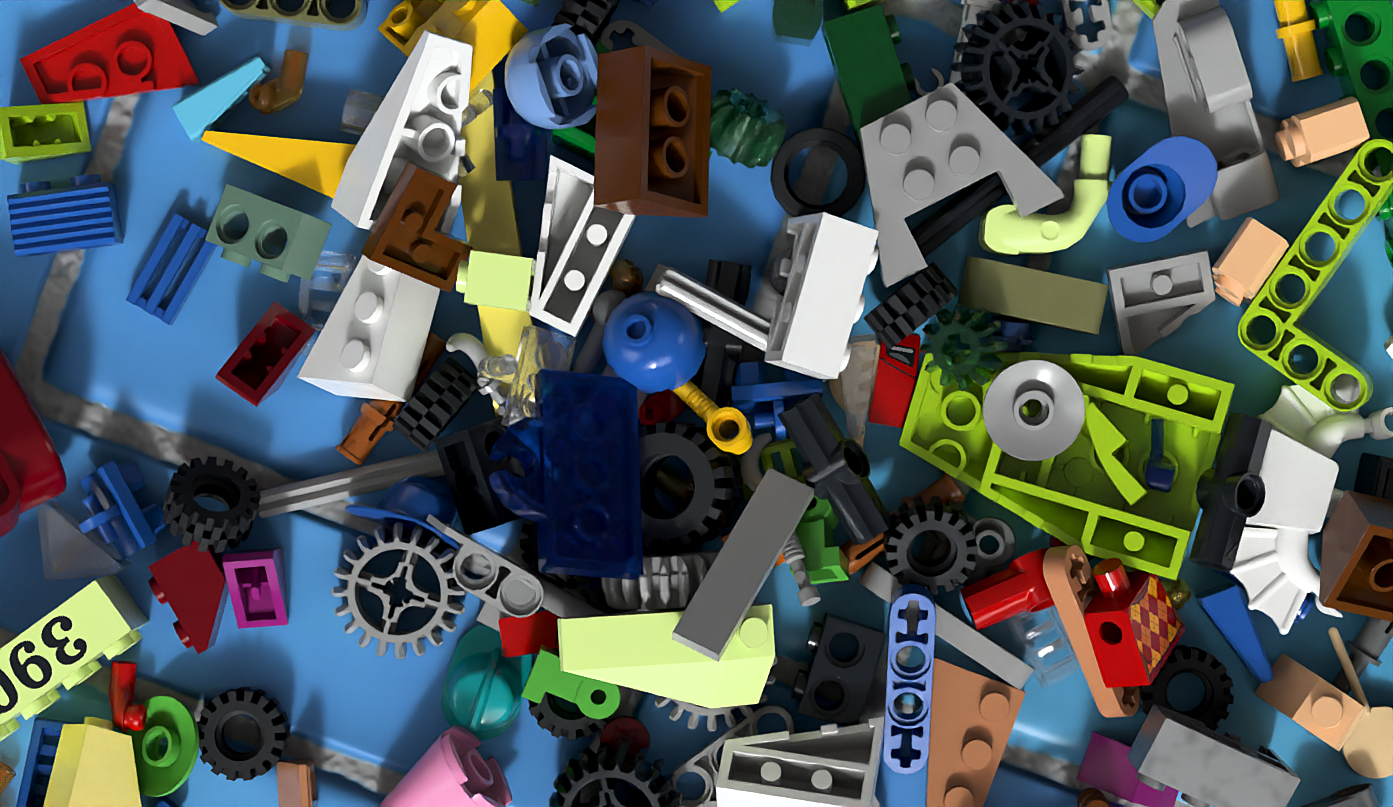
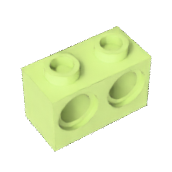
[456,250,536,312]

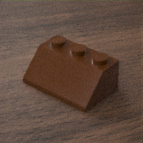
[593,45,712,218]
[1319,490,1393,622]

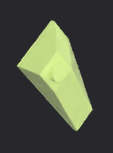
[557,602,775,708]

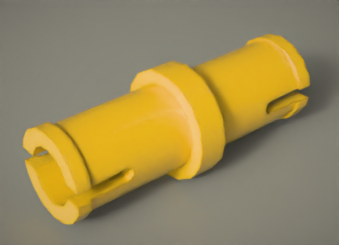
[1273,0,1324,82]

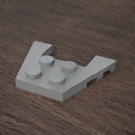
[859,82,1064,288]

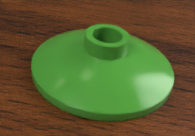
[122,696,199,797]

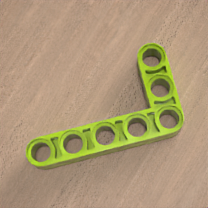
[1238,139,1393,412]

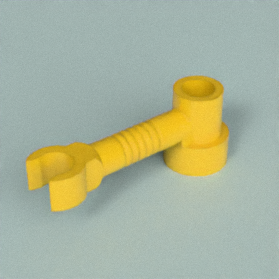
[672,380,753,455]

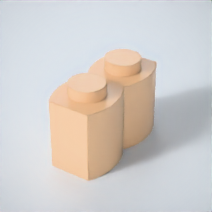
[1275,96,1370,167]
[1212,217,1289,307]

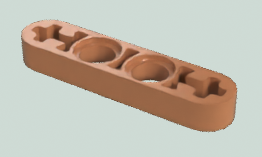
[1043,545,1140,718]

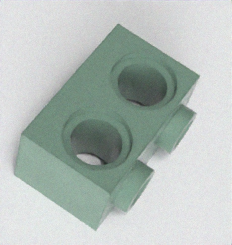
[205,184,332,283]

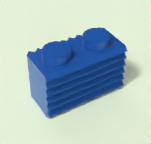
[7,174,123,257]

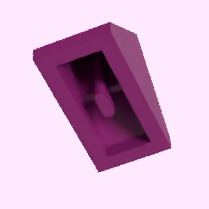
[222,547,289,629]
[1076,731,1179,807]

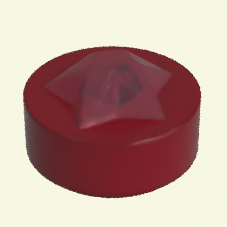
[600,716,650,755]

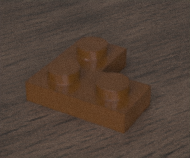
[361,161,473,293]

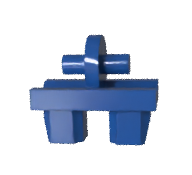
[731,361,823,442]
[78,460,168,560]

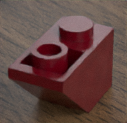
[148,541,229,654]

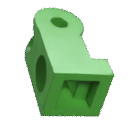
[790,483,850,584]
[521,645,621,719]

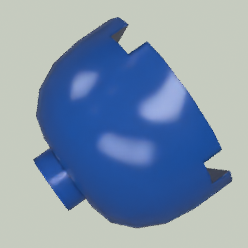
[602,291,706,394]

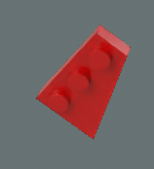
[19,3,202,105]

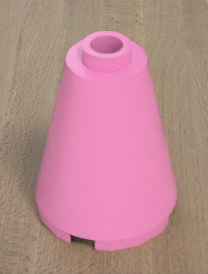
[378,725,512,807]

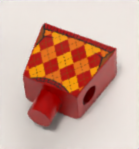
[1083,558,1186,688]

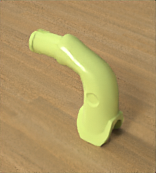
[978,134,1113,256]

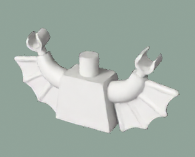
[1230,374,1393,635]

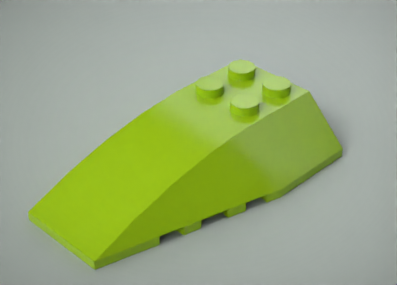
[899,348,1235,581]

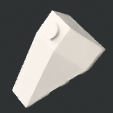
[331,30,473,234]

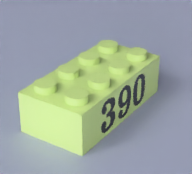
[0,574,149,742]

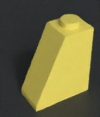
[43,717,142,807]

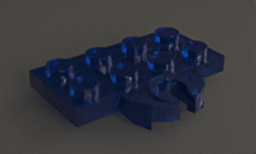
[489,369,644,580]

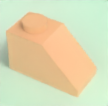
[1254,653,1367,752]

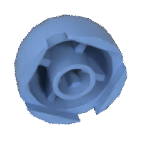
[504,23,598,129]

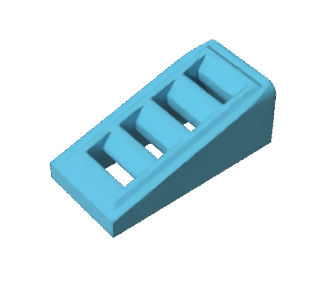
[172,56,271,143]

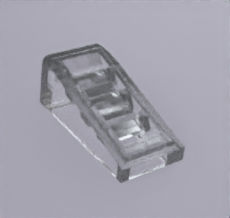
[298,251,358,356]
[840,334,878,441]
[1005,605,1081,689]

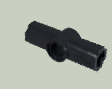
[684,259,752,409]
[777,392,895,546]
[1189,413,1273,573]

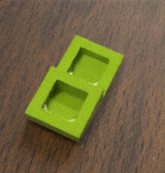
[1085,402,1149,506]

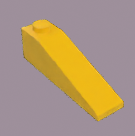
[201,131,356,198]

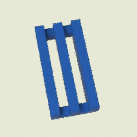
[126,213,217,325]

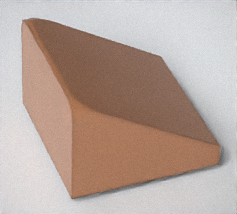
[276,758,318,807]

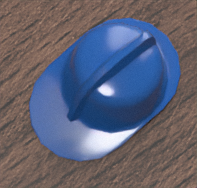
[1106,135,1218,243]
[345,476,461,550]

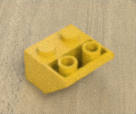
[377,0,529,94]

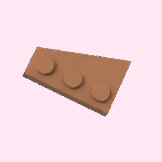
[925,657,1026,807]

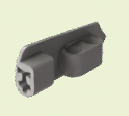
[1152,0,1280,228]
[426,514,605,618]

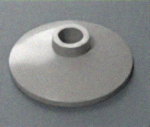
[983,359,1085,461]

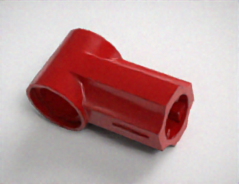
[960,548,1055,631]

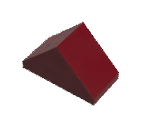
[215,301,316,407]

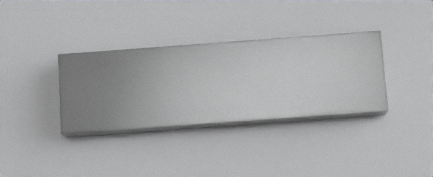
[672,468,814,662]

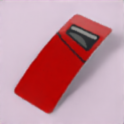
[868,334,921,428]
[498,602,590,658]

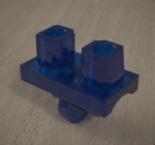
[493,89,548,182]

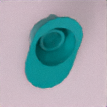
[441,624,533,740]

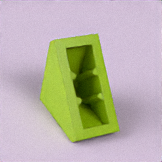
[0,102,92,165]

